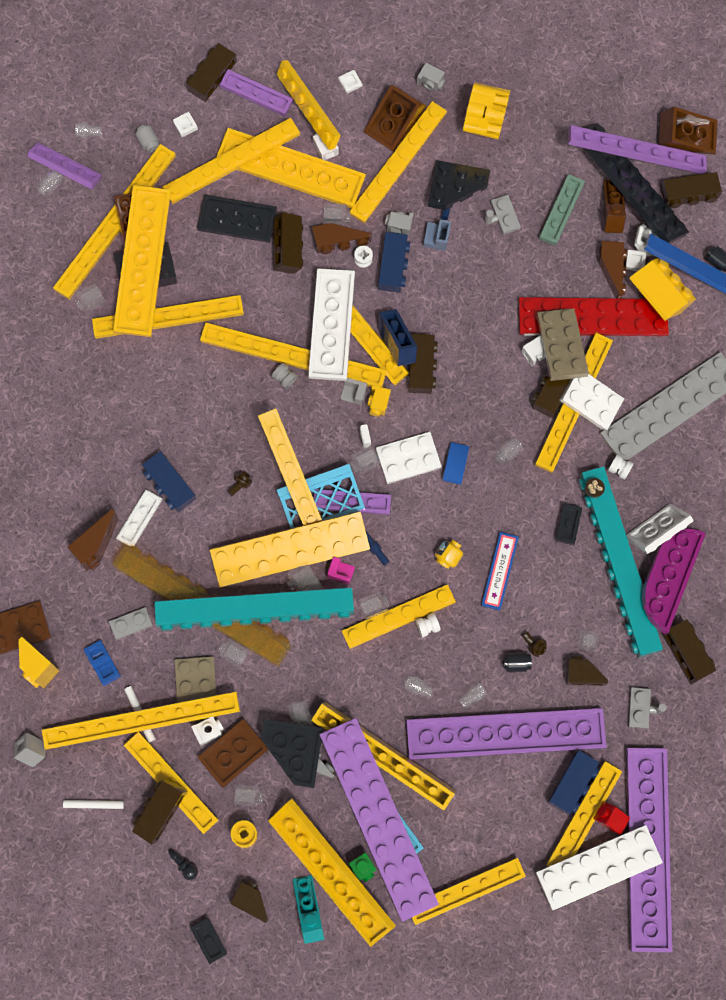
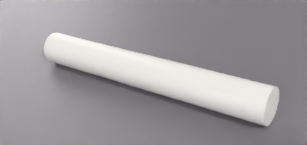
[124,686,156,743]
[63,800,124,809]

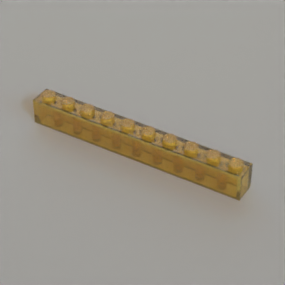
[113,545,291,668]

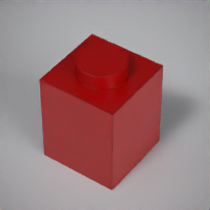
[594,802,630,835]

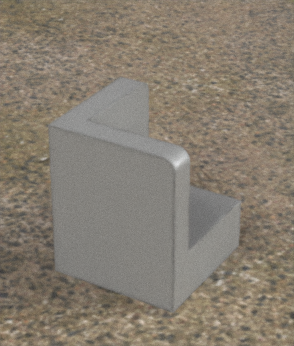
[341,378,367,405]
[14,733,45,767]

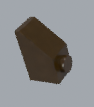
[566,656,608,686]
[230,881,268,923]

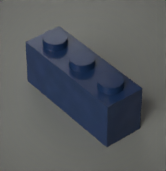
[378,232,411,293]
[378,309,417,366]
[142,451,196,513]
[548,750,600,815]

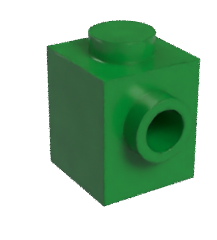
[348,853,376,882]

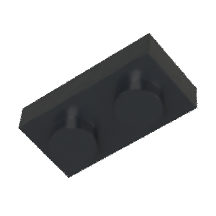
[555,503,582,546]
[190,918,227,964]

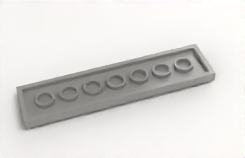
[600,352,726,461]

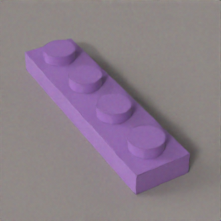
[220,69,293,117]
[28,143,102,189]
[314,489,391,515]

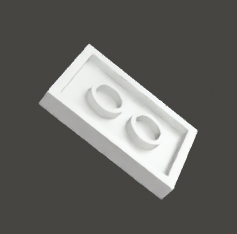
[560,374,624,430]
[376,432,442,484]
[626,503,693,554]

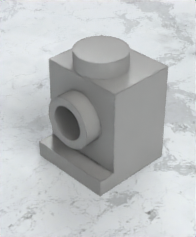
[417,63,446,91]
[385,212,414,236]

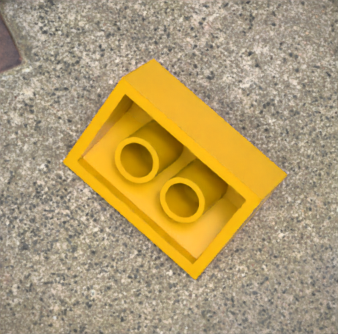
[629,258,696,321]
[19,637,59,689]

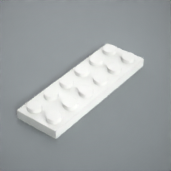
[309,269,355,381]
[536,825,663,911]

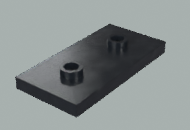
[197,194,277,243]

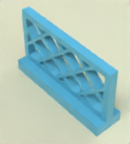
[277,464,365,528]

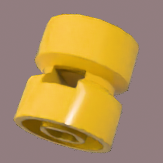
[231,821,258,848]

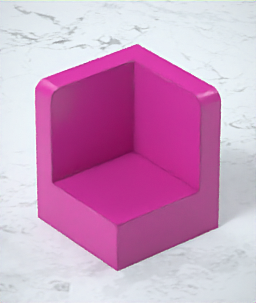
[327,557,355,585]

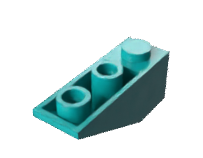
[293,875,325,944]

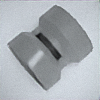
[272,363,298,389]

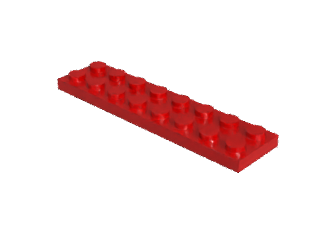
[518,297,669,336]

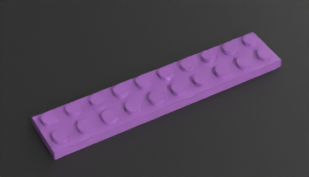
[406,708,607,760]
[319,718,439,922]
[626,748,672,952]

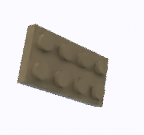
[537,309,589,381]

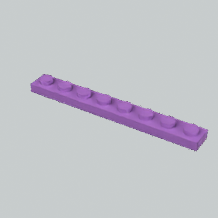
[568,125,707,174]

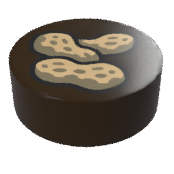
[585,478,605,498]

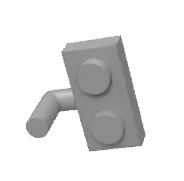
[485,195,521,235]
[628,687,666,729]

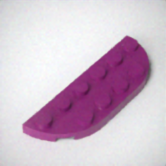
[642,529,706,634]

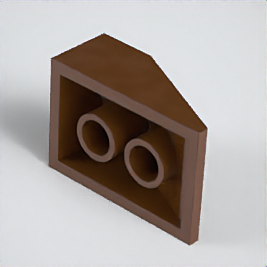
[363,84,426,151]
[659,106,718,155]
[67,509,119,571]

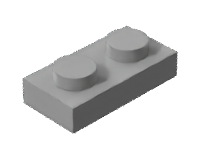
[109,607,153,640]

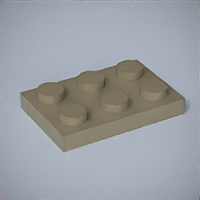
[175,657,216,703]

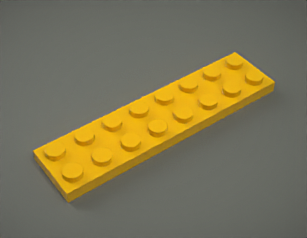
[216,128,366,209]
[113,185,171,337]
[210,511,370,587]
[268,799,396,947]

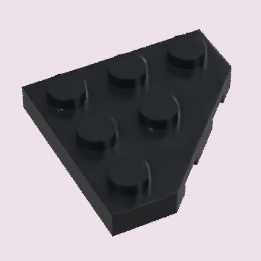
[428,160,490,210]
[261,719,323,788]

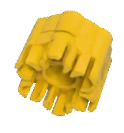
[463,82,510,140]

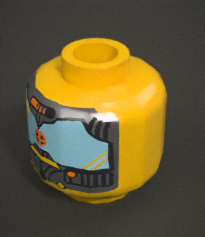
[435,540,463,569]

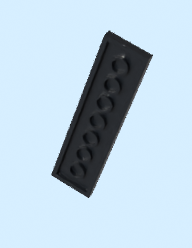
[584,123,689,244]

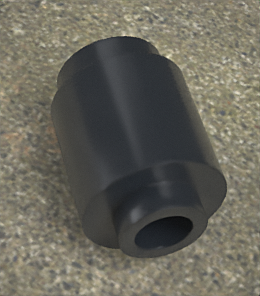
[706,246,726,272]
[503,652,532,673]

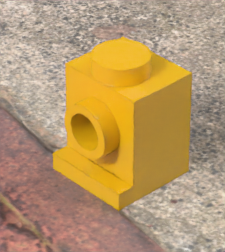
[368,385,391,417]

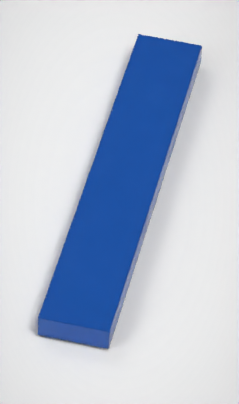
[644,234,726,294]

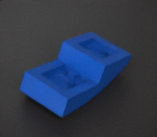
[443,442,470,485]
[83,640,121,686]

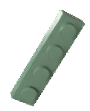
[539,174,585,246]

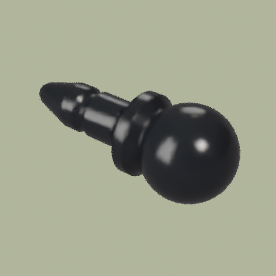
[168,849,198,880]

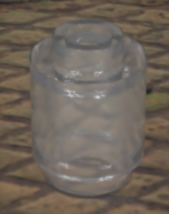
[36,169,63,197]
[495,437,523,465]

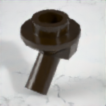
[227,471,252,496]
[522,631,547,657]

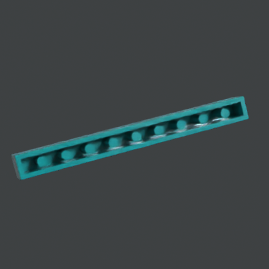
[578,467,663,658]
[155,588,354,631]

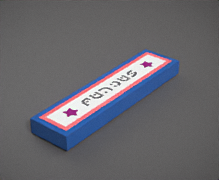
[481,532,519,611]

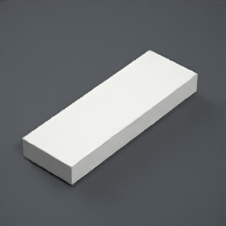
[116,490,163,548]

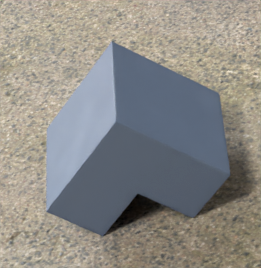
[423,220,451,251]

